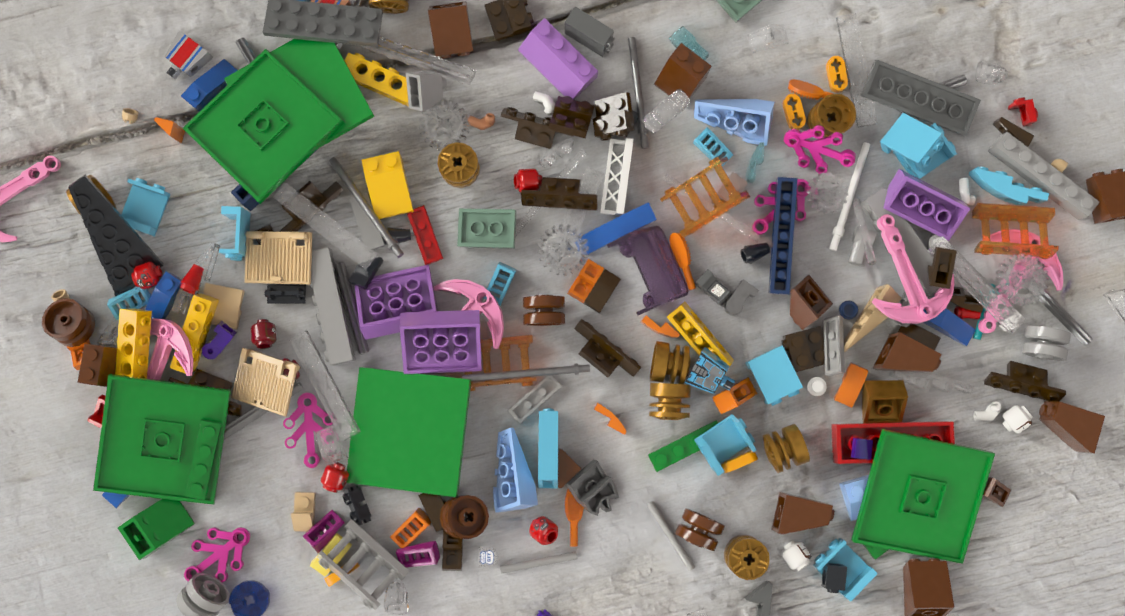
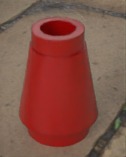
[180,264,204,294]

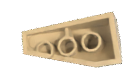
[844,284,902,352]

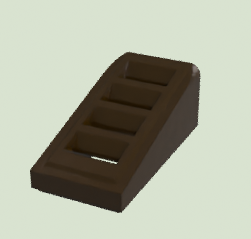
[993,117,1034,147]

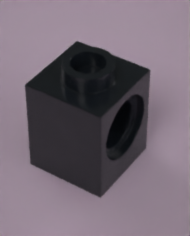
[821,563,847,593]

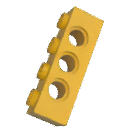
[345,52,409,107]
[170,293,219,374]
[667,301,734,366]
[115,309,152,379]

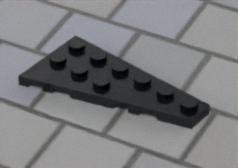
[68,174,164,296]

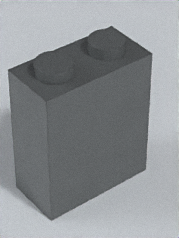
[564,7,615,57]

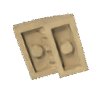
[203,283,245,330]

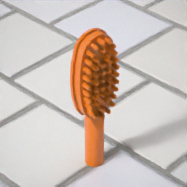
[788,79,833,100]
[669,233,696,290]
[565,488,584,547]

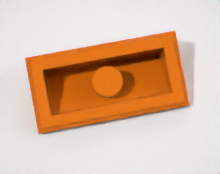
[154,117,185,143]

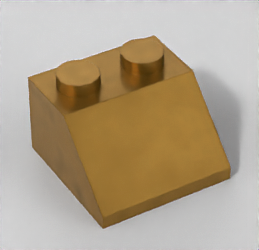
[862,380,908,423]

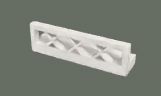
[600,138,633,216]

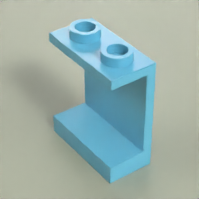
[880,113,944,171]
[893,123,957,179]
[121,178,170,237]
[219,206,251,261]
[745,345,803,406]
[694,414,756,476]
[813,538,878,602]

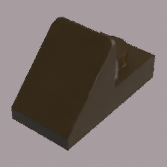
[928,247,957,289]

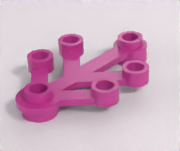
[784,125,856,174]
[752,179,811,235]
[283,393,336,468]
[184,527,250,583]

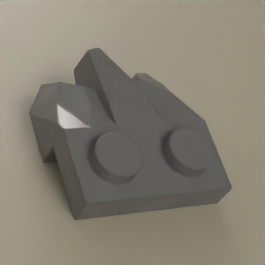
[566,459,619,516]

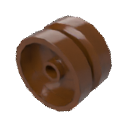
[523,295,565,326]
[42,298,95,347]
[440,495,489,539]
[675,508,725,551]

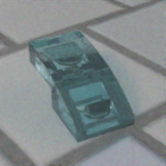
[669,26,709,60]
[745,142,764,183]

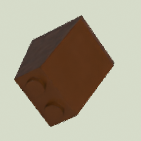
[428,1,473,59]
[654,43,712,107]
[1086,169,1125,224]
[873,332,942,373]
[77,344,117,387]
[1039,401,1105,454]
[771,492,835,534]
[903,558,955,616]

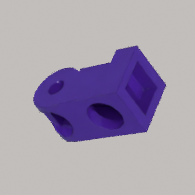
[202,321,237,359]

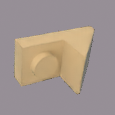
[291,492,316,532]

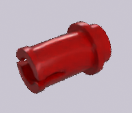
[954,306,981,320]

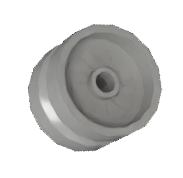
[1022,326,1071,361]
[176,573,230,616]

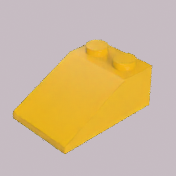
[361,151,413,219]

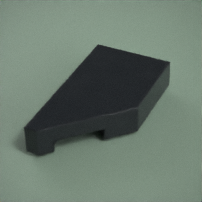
[348,257,383,289]

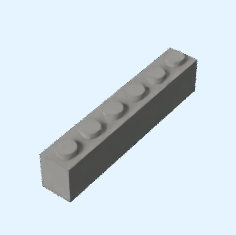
[988,132,1099,220]
[861,188,940,296]
[310,247,356,365]

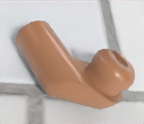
[467,113,495,130]

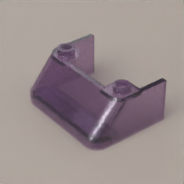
[607,226,689,316]

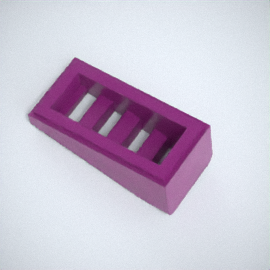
[303,510,345,553]
[396,541,440,568]

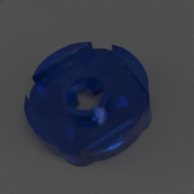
[229,580,270,616]

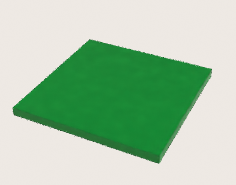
[224,39,375,148]
[183,49,344,204]
[346,367,471,497]
[93,374,231,505]
[851,429,995,564]

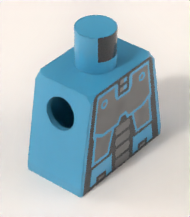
[684,347,735,394]

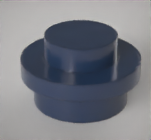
[839,300,858,320]

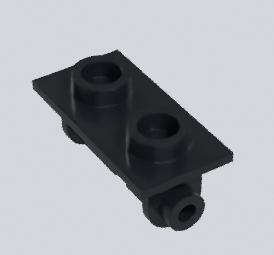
[264,284,306,304]
[342,485,372,526]

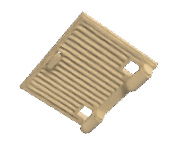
[245,231,312,285]
[231,348,300,417]

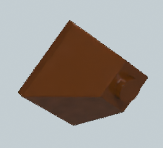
[790,275,833,330]

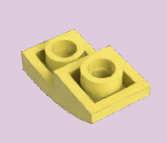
[310,533,352,577]

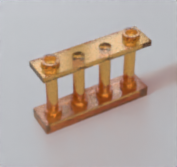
[660,157,750,238]
[972,203,1059,259]
[464,335,537,391]

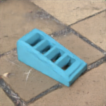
[693,127,733,168]
[483,262,517,306]
[107,287,151,320]

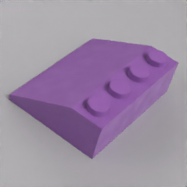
[355,265,438,340]
[400,310,482,374]

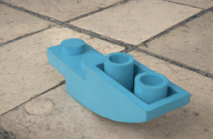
[969,167,1049,206]

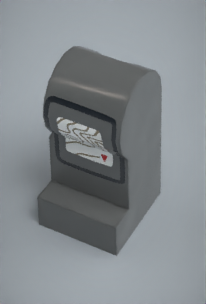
[695,269,732,306]

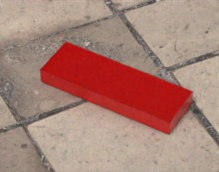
[407,205,444,265]

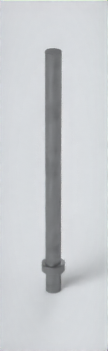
[329,157,404,258]
[462,363,590,382]

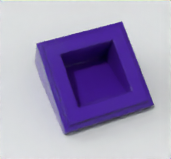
[851,438,873,460]

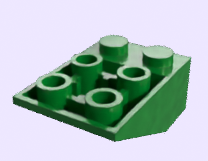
[118,499,195,560]

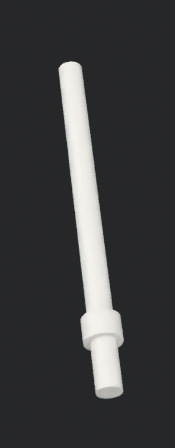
[829,142,871,251]

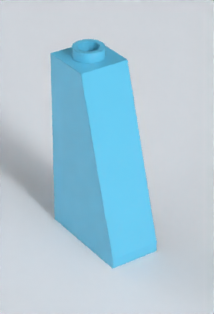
[538,408,558,489]

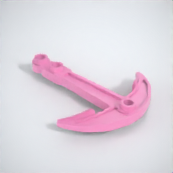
[0,156,61,243]
[872,214,954,324]
[978,229,1063,334]
[419,279,504,374]
[147,318,193,380]

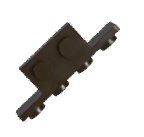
[500,107,573,149]
[521,177,598,210]
[280,181,343,232]
[574,319,641,378]
[984,361,1066,401]
[168,369,242,417]

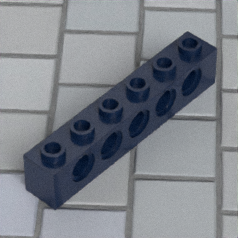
[768,177,798,295]

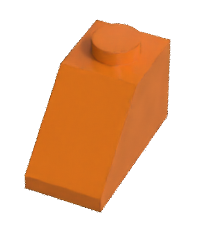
[712,377,758,414]

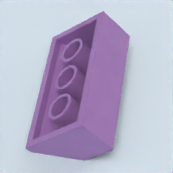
[518,18,598,100]
[883,169,970,241]

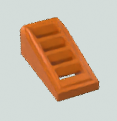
[390,508,431,548]

